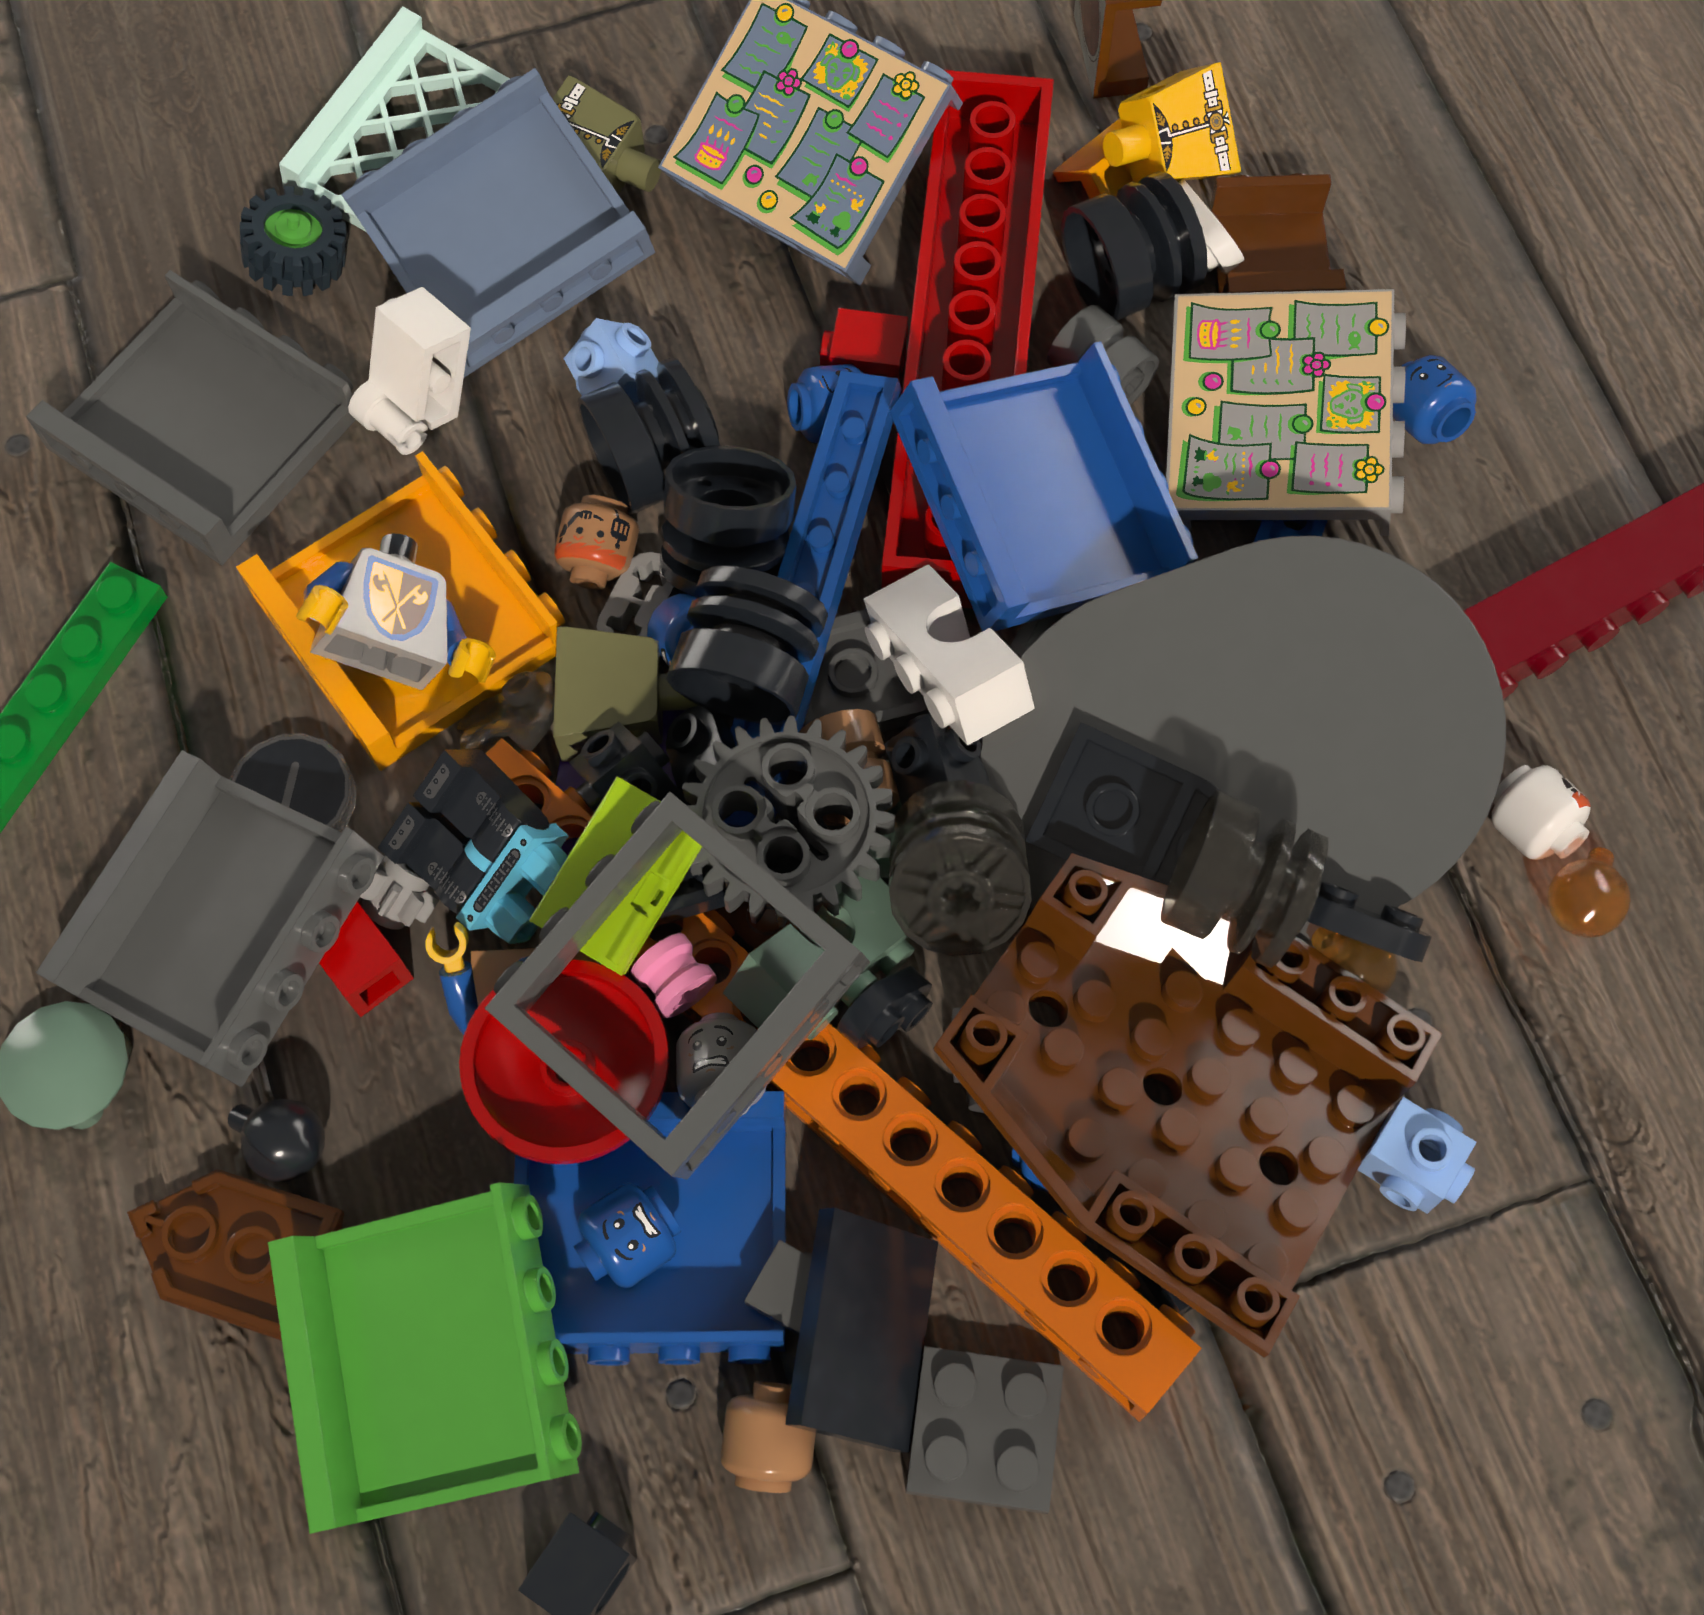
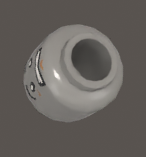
[676,1013,766,1115]

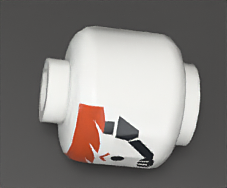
[1492,765,1590,860]

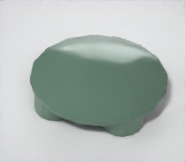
[0,1001,132,1130]

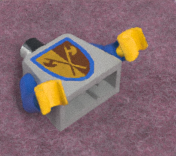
[296,533,496,690]

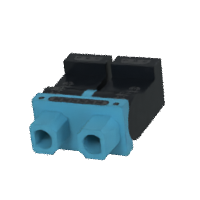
[378,749,568,944]

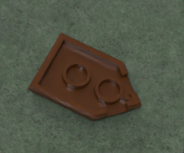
[127,1169,344,1341]

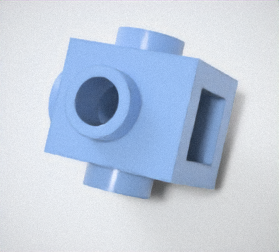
[563,318,659,404]
[1358,1097,1477,1214]

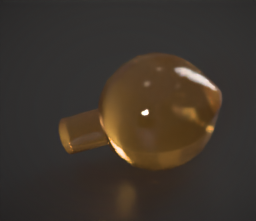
[1547,847,1631,938]
[1311,927,1398,995]

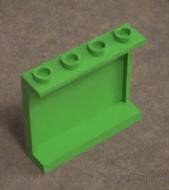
[268,1182,582,1534]

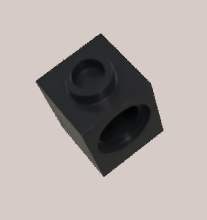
[518,1510,637,1615]

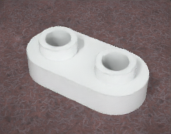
[1178,179,1245,275]

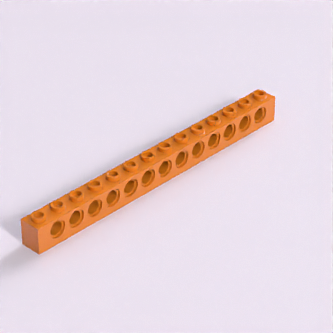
[485,738,1202,1422]

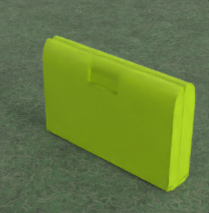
[529,776,702,976]

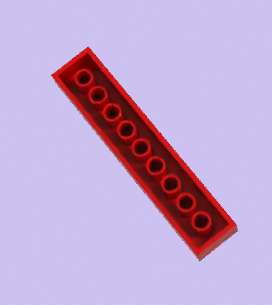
[882,70,1054,609]

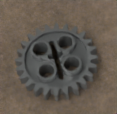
[682,716,895,928]

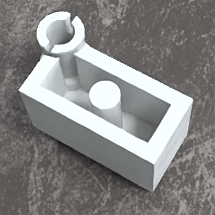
[348,287,471,455]

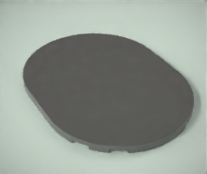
[980,536,1506,941]

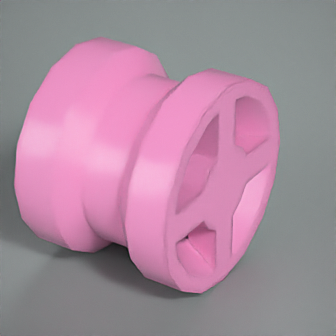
[630,933,717,1019]

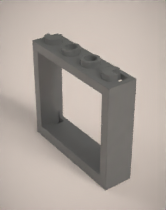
[485,792,870,1180]

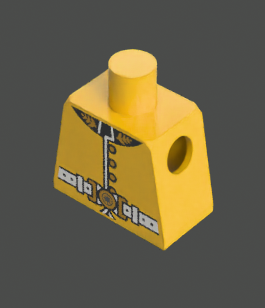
[1103,62,1241,183]

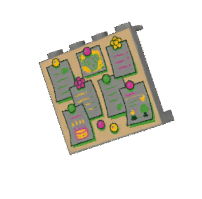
[1166,289,1406,536]

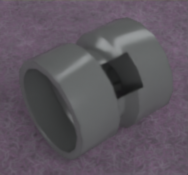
[1047,305,1159,405]

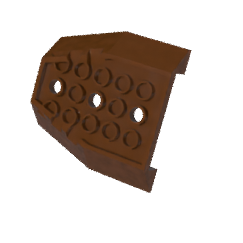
[933,853,1443,1358]

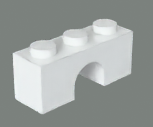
[864,564,1035,746]

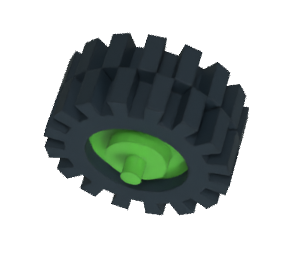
[240,186,346,296]

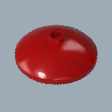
[459,959,669,1164]

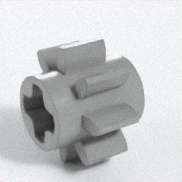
[360,855,440,930]

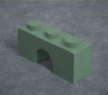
[723,876,924,1040]

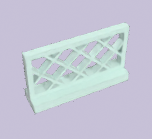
[279,6,510,232]

